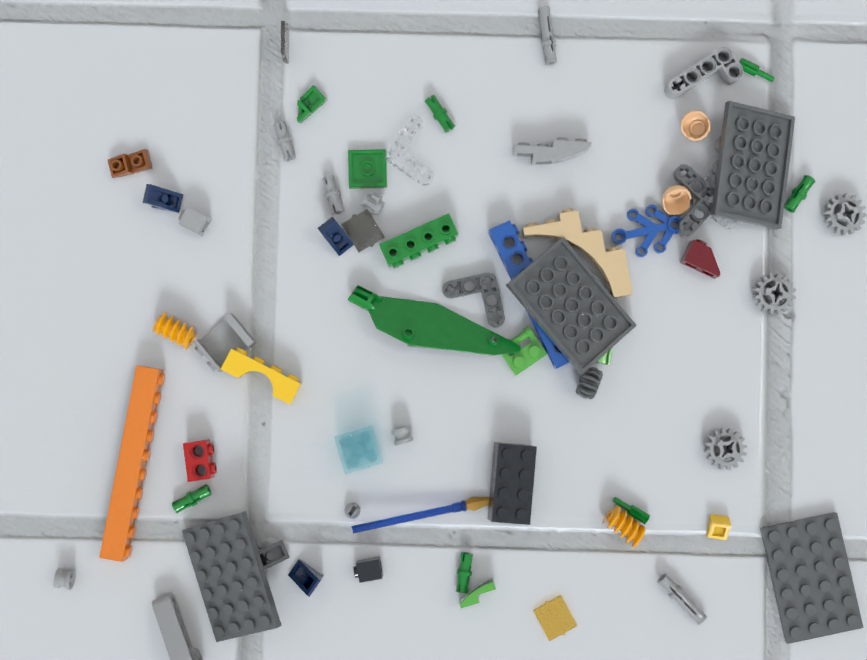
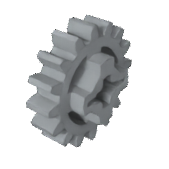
[822,193,867,235]
[752,273,796,315]
[704,428,747,470]

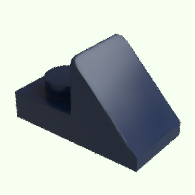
[142,184,183,213]
[317,216,354,256]

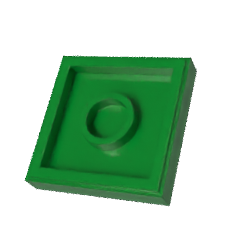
[348,149,387,189]

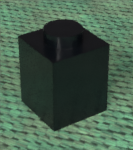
[353,556,383,583]

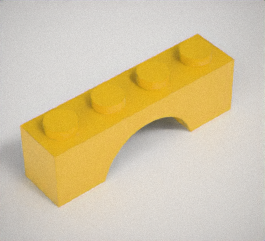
[221,347,302,404]

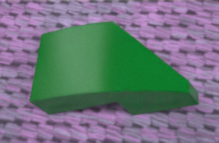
[297,85,327,123]

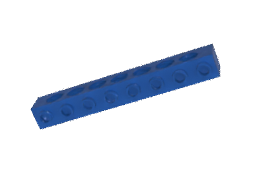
[488,220,570,369]

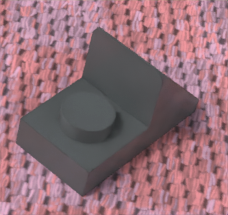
[259,540,290,570]

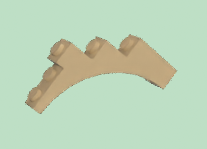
[522,208,633,298]

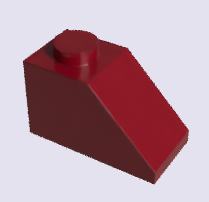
[680,239,721,279]

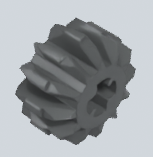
[576,367,603,399]

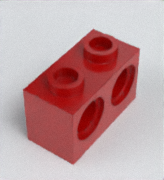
[183,439,217,482]

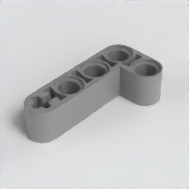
[664,47,743,99]
[152,592,203,660]

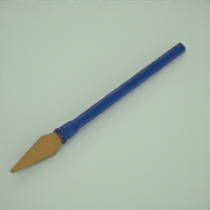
[352,497,489,534]

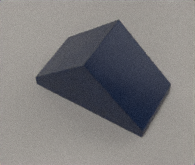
[288,559,324,597]

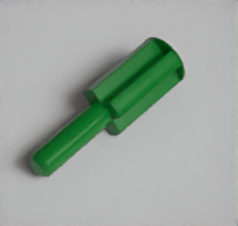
[739,58,775,82]
[613,497,650,525]

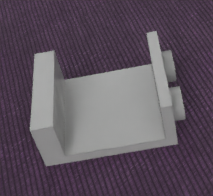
[194,312,257,372]

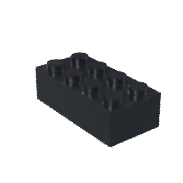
[487,442,537,525]

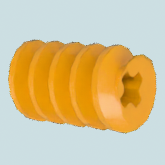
[152,311,196,350]
[602,506,646,548]

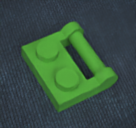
[502,326,547,376]

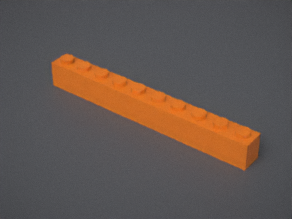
[99,365,165,562]

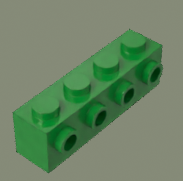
[379,213,458,269]

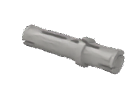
[538,6,557,65]
[657,573,707,625]

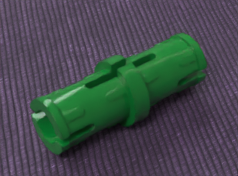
[425,95,455,133]
[784,175,815,213]
[172,484,212,514]
[456,552,473,593]

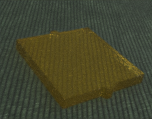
[533,595,577,641]

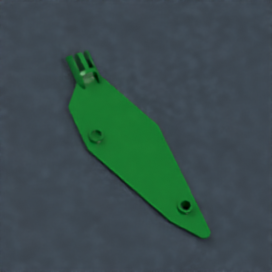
[348,285,521,356]

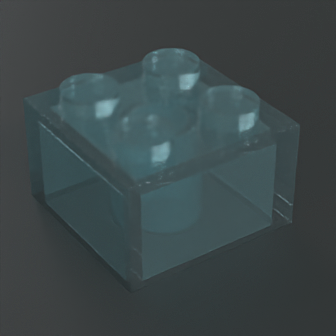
[334,425,384,474]

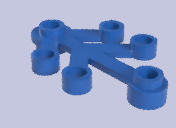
[611,205,684,258]

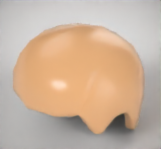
[681,111,711,141]
[662,185,692,216]

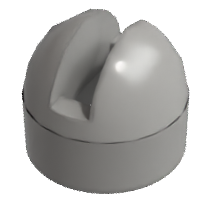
[345,503,360,519]

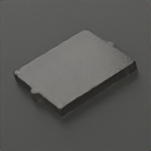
[281,21,289,64]
[341,209,385,252]

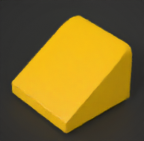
[707,514,731,540]

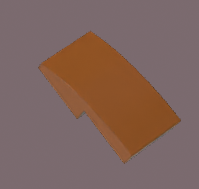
[107,149,152,178]

